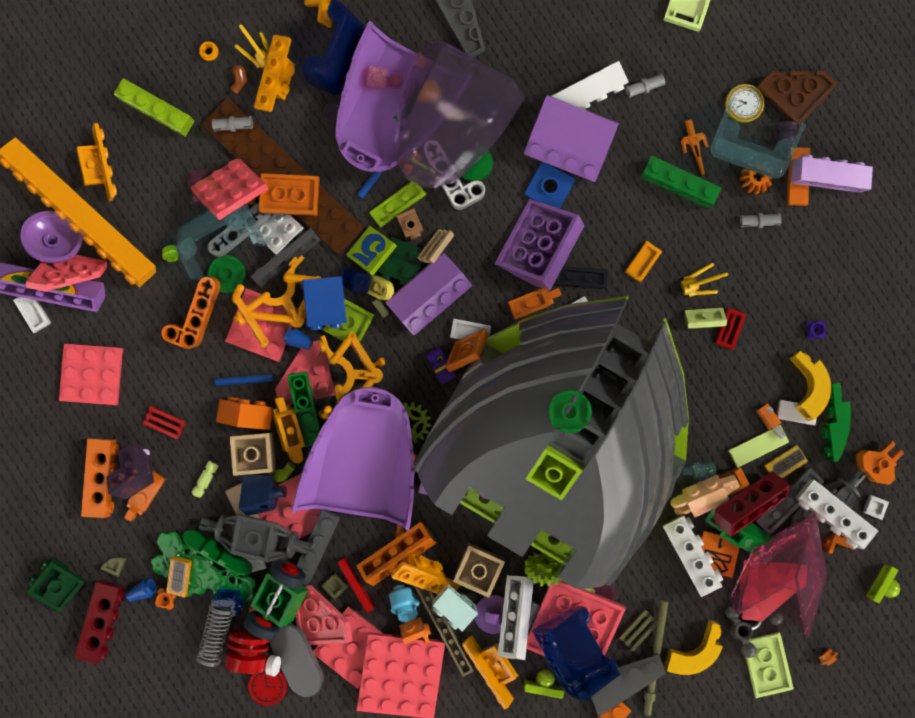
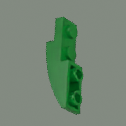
[287,371,320,447]
[821,383,851,462]
[704,509,785,559]

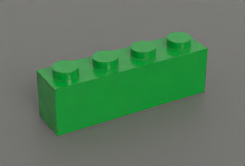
[640,155,721,209]

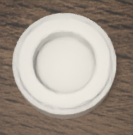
[265,655,281,676]

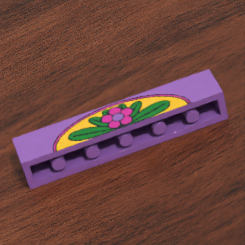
[0,263,106,312]

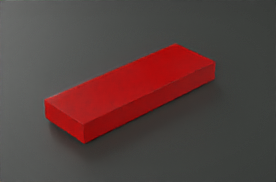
[338,556,375,613]

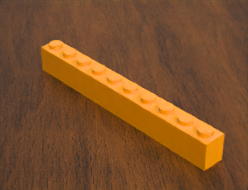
[0,137,156,288]

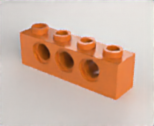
[81,438,119,518]
[356,522,436,586]

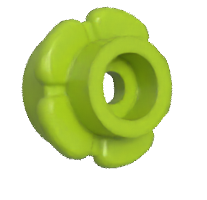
[162,245,181,262]

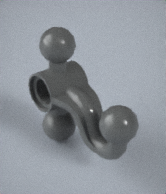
[726,605,784,658]

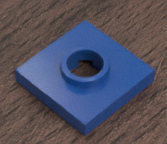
[524,161,576,209]

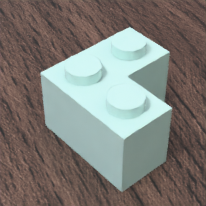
[432,584,478,632]

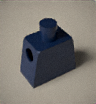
[239,474,287,516]

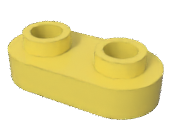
[365,275,394,300]

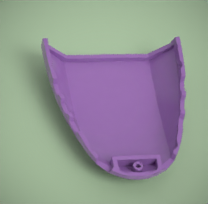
[336,21,472,172]
[292,387,415,530]

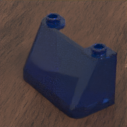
[301,0,366,95]
[532,606,621,702]

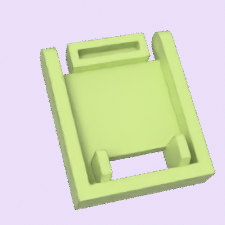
[663,0,710,32]

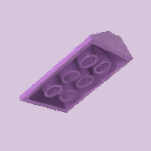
[524,95,619,182]
[495,199,584,291]

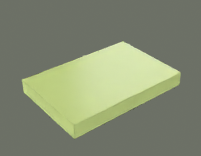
[745,631,794,698]

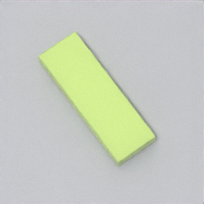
[728,425,789,467]

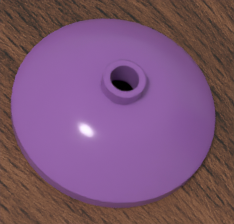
[20,211,82,263]

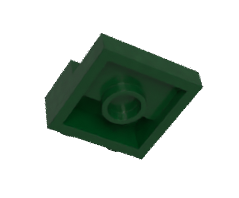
[377,237,423,286]
[26,556,85,613]

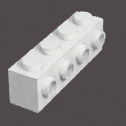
[551,61,628,109]
[795,480,878,549]
[663,514,723,597]
[498,575,533,660]

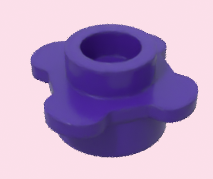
[806,320,826,340]

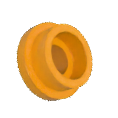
[199,42,219,61]

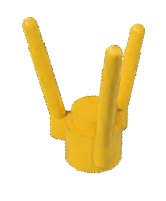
[235,24,270,70]
[680,263,728,297]

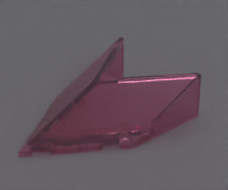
[730,511,827,639]

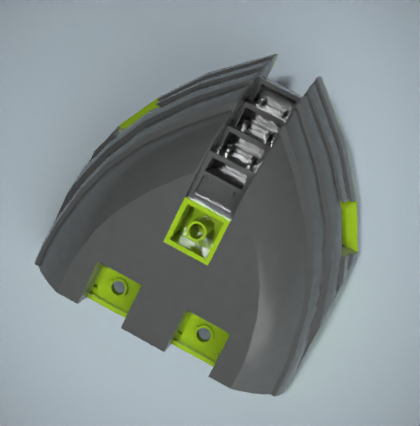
[414,296,689,589]

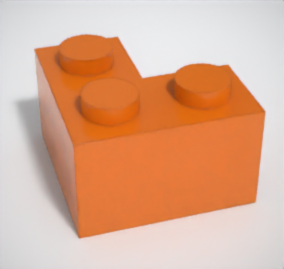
[216,397,273,430]

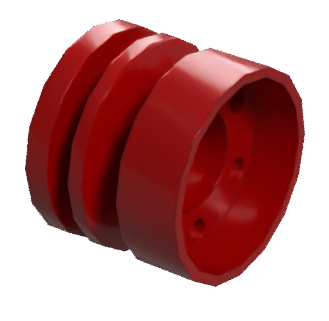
[224,629,269,674]

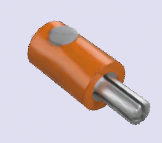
[756,404,786,439]

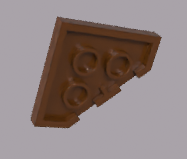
[756,71,837,127]

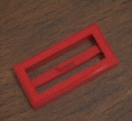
[714,308,746,350]
[142,406,186,439]

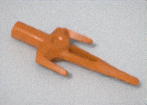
[680,120,709,175]

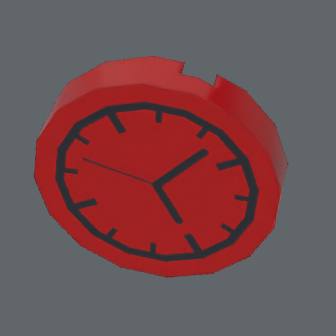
[248,670,288,706]

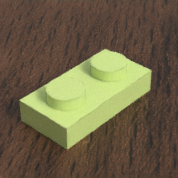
[684,308,727,329]

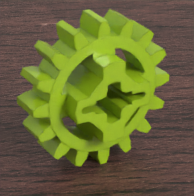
[404,402,431,443]
[525,552,562,587]

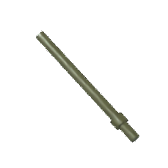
[643,600,669,716]

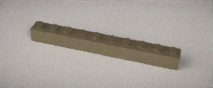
[414,586,474,677]

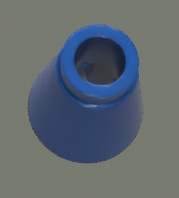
[283,327,314,350]
[126,579,157,602]

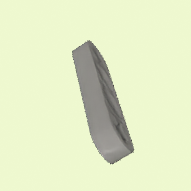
[208,203,272,257]

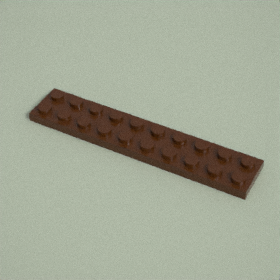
[202,97,365,255]

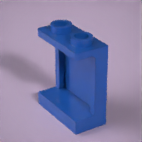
[300,276,347,330]

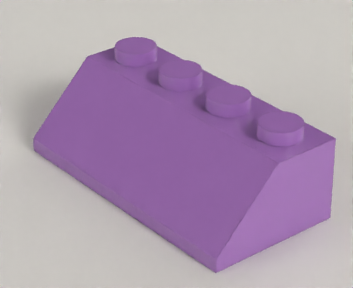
[385,252,472,335]

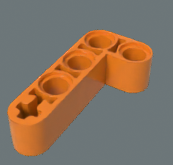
[161,277,221,349]

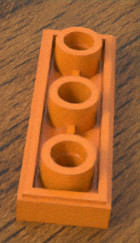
[787,147,810,206]

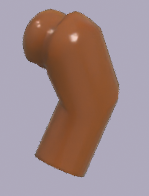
[229,65,247,94]

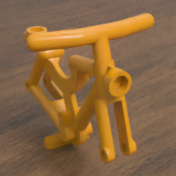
[232,255,321,348]
[318,332,385,420]

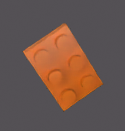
[259,173,320,216]

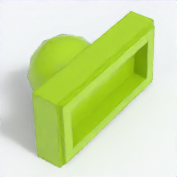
[866,564,901,604]
[524,670,564,699]

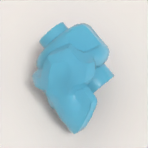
[389,585,420,622]

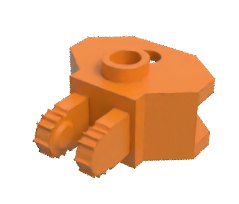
[856,440,904,485]

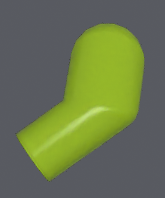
[268,462,296,482]

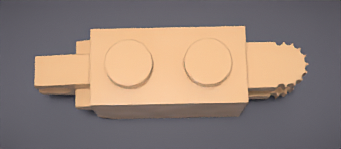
[670,475,740,518]

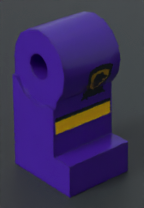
[426,347,457,385]

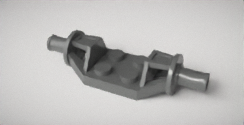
[779,468,867,562]
[199,514,315,562]

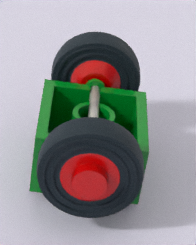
[244,560,308,640]

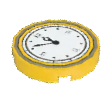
[725,84,764,123]

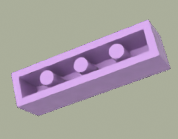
[791,155,873,193]

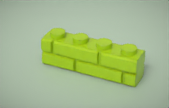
[114,78,194,137]

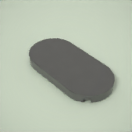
[270,623,324,697]

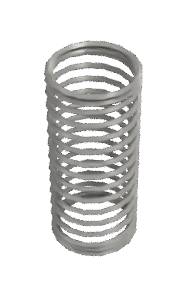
[196,602,234,667]

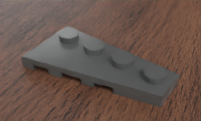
[435,0,485,60]
[585,654,666,717]

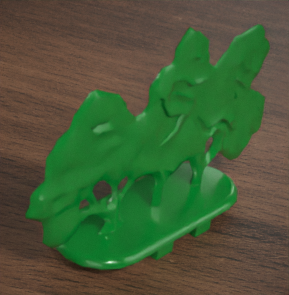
[151,530,256,611]

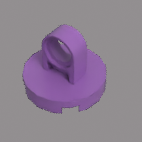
[475,594,504,634]

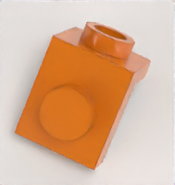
[822,533,855,554]
[399,617,431,644]

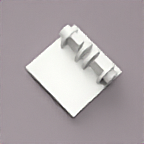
[255,214,304,255]

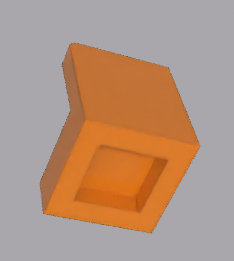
[719,467,750,496]

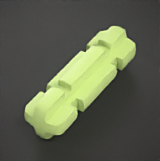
[192,461,218,498]

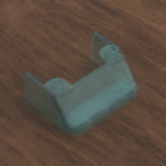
[711,98,806,178]
[177,203,267,280]

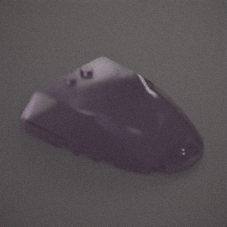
[393,42,525,188]

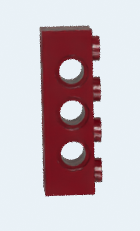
[714,471,790,537]
[74,579,125,664]

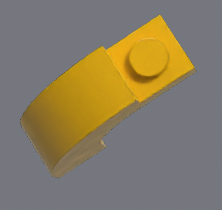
[789,351,831,421]
[664,620,723,675]

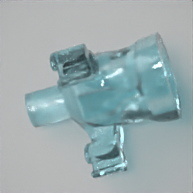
[682,461,716,484]

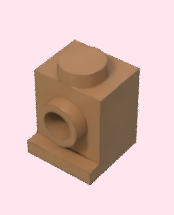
[397,208,424,240]

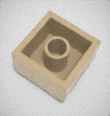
[230,432,276,476]
[453,543,505,598]

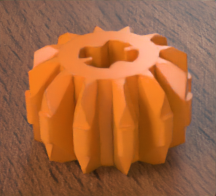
[739,161,774,194]

